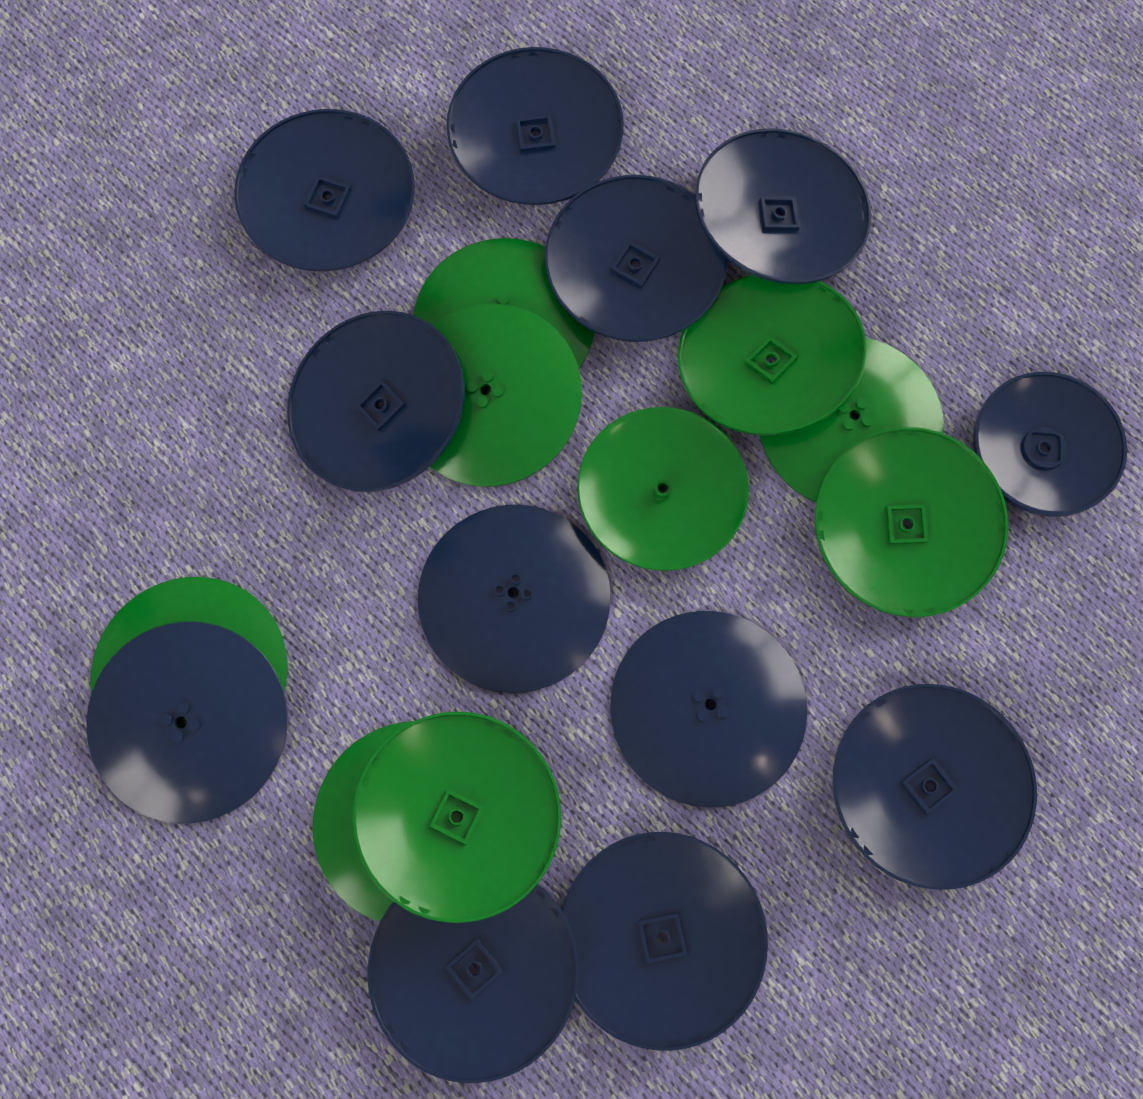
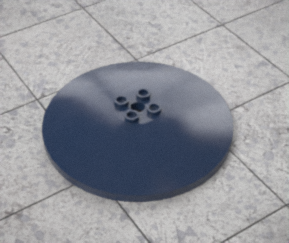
[973,372,1127,517]

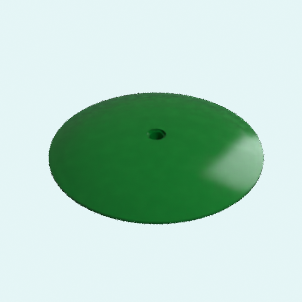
[577,407,749,571]

